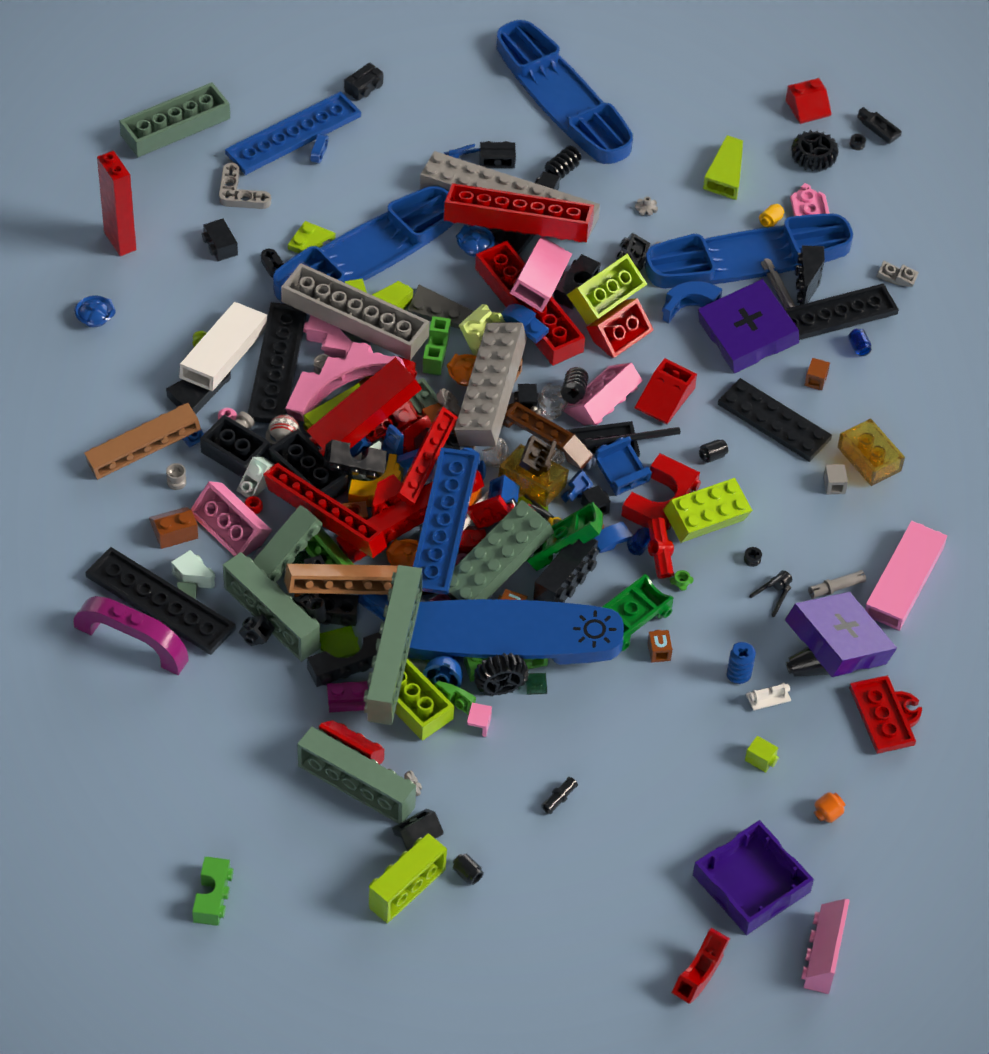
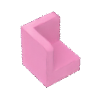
[467,703,492,737]

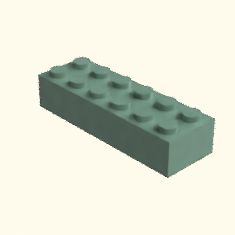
[119,82,230,157]
[448,500,554,600]
[223,552,320,662]
[297,726,416,824]

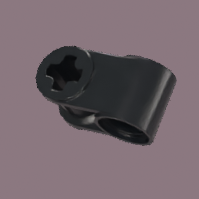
[293,593,327,624]

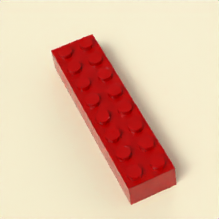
[444,183,594,242]
[475,241,585,366]

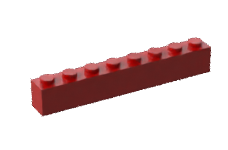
[263,463,387,558]
[336,470,484,563]

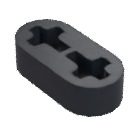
[261,248,284,278]

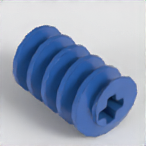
[726,642,756,684]

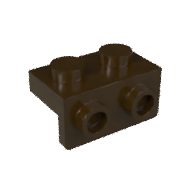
[519,435,557,477]

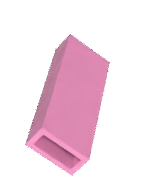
[510,236,572,312]
[865,521,947,631]

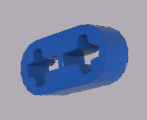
[310,134,329,164]

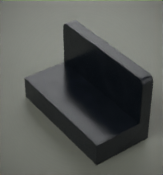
[392,809,444,851]

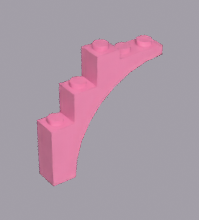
[303,315,365,379]
[285,342,405,422]

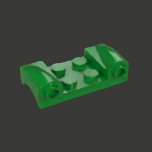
[527,502,603,571]
[603,574,674,651]

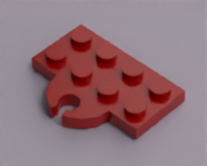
[849,675,922,754]

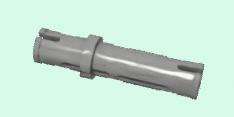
[808,570,866,599]

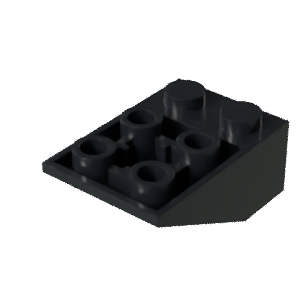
[795,245,825,305]

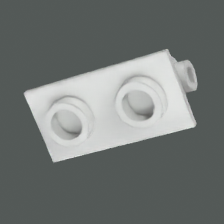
[746,683,791,711]

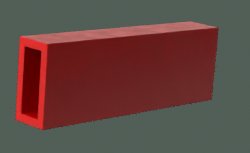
[97,150,136,256]
[306,357,422,456]

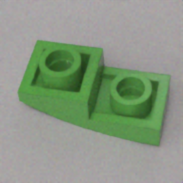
[435,681,476,715]

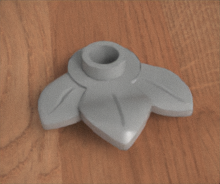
[436,388,461,417]

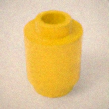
[759,204,784,227]

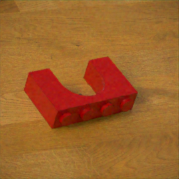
[621,453,701,531]

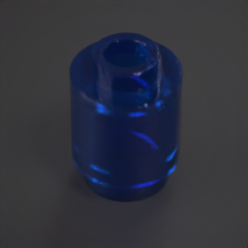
[848,329,872,356]
[627,527,651,556]

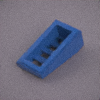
[381,424,404,463]

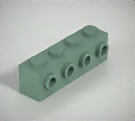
[253,505,323,582]

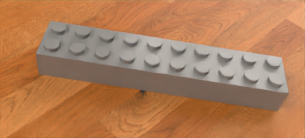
[420,151,600,243]

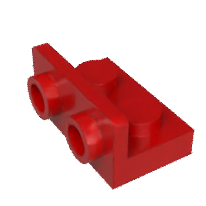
[467,495,514,529]

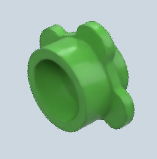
[670,570,694,591]

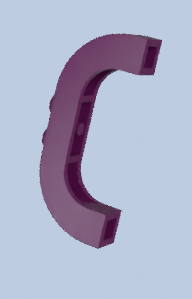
[73,596,189,675]

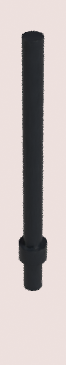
[581,427,681,450]

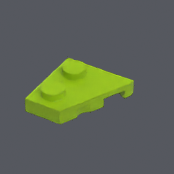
[288,221,336,254]

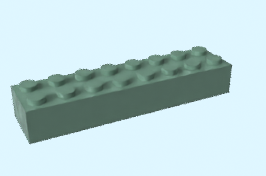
[364,565,422,725]

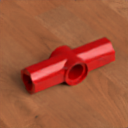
[648,518,674,579]

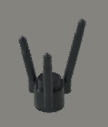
[749,570,793,617]

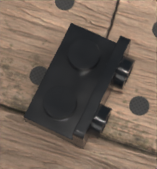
[616,232,650,272]

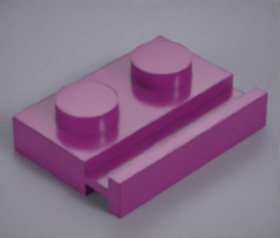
[327,681,368,713]

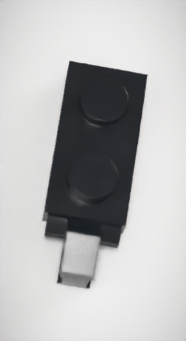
[857,107,902,144]

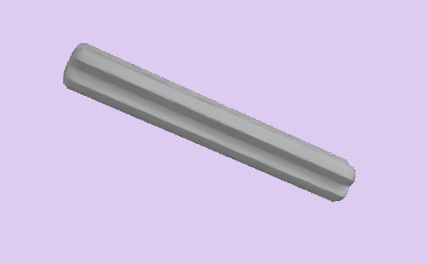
[761,258,795,309]

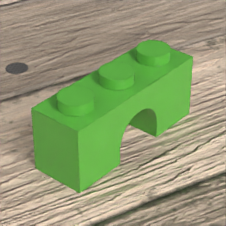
[422,316,451,375]
[192,856,234,926]

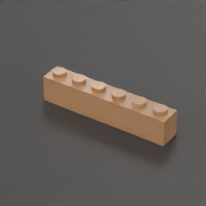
[84,403,201,480]
[284,564,398,595]

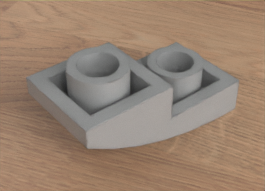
[876,261,919,287]

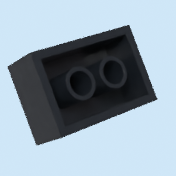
[200,414,270,478]

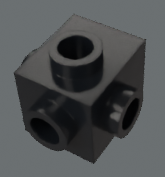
[238,615,275,646]

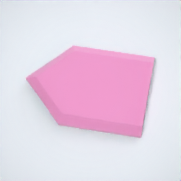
[790,183,829,216]

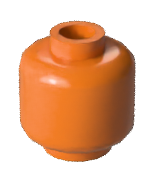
[814,792,845,823]

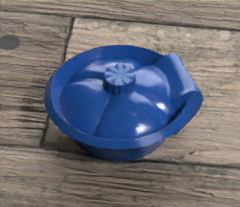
[456,225,495,257]
[74,295,116,327]

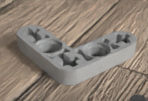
[219,163,271,209]

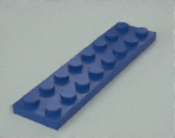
[225,91,361,175]
[413,447,480,595]

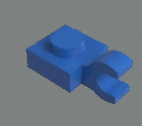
[561,470,594,503]

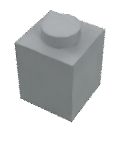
[823,464,848,495]

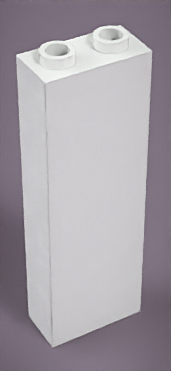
[179,302,267,391]

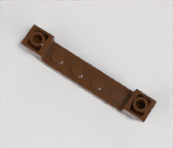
[502,402,593,469]

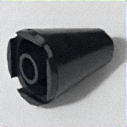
[786,647,829,677]

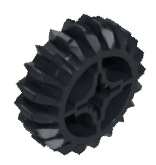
[791,130,839,172]
[474,653,529,696]

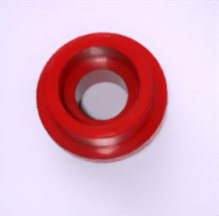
[244,496,263,514]

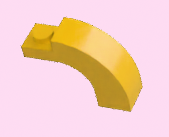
[348,454,401,507]

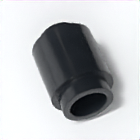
[699,439,728,463]
[453,854,484,885]

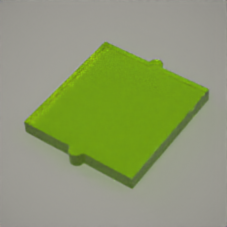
[320,626,360,658]

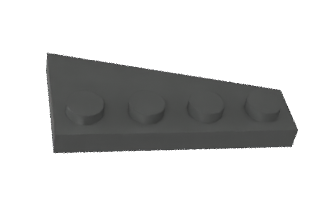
[407,285,474,329]

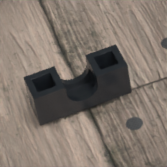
[553,254,600,309]
[323,440,387,479]

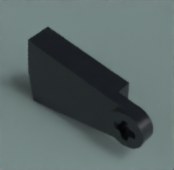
[166,371,231,415]

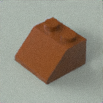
[149,507,198,549]

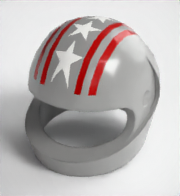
[265,415,300,446]

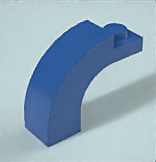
[662,281,722,323]
[501,304,549,343]

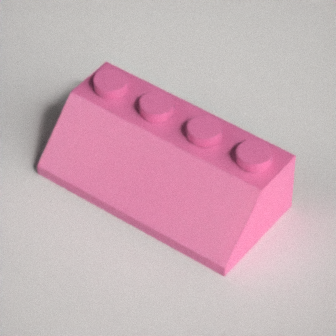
[562,362,643,426]
[191,481,272,556]
[801,899,850,994]

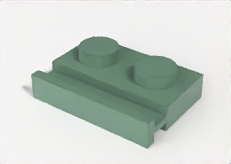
[410,378,438,415]

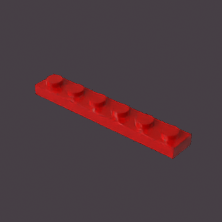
[395,407,458,506]

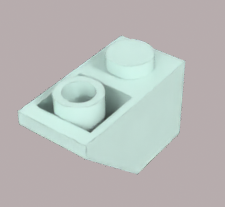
[236,457,275,498]
[171,550,215,589]

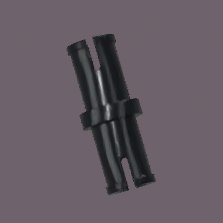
[541,776,578,814]

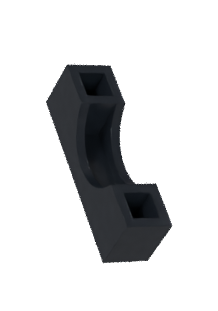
[307,632,381,687]

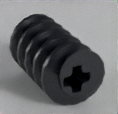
[545,145,582,180]
[561,367,589,404]

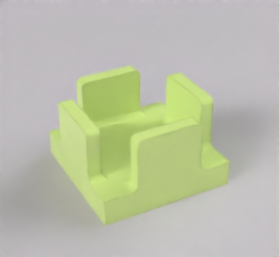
[459,304,505,356]

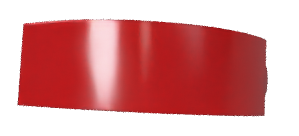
[671,928,730,1004]

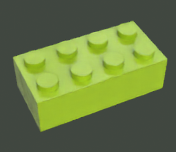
[567,254,647,325]
[663,478,753,543]
[395,659,454,741]
[369,833,447,924]

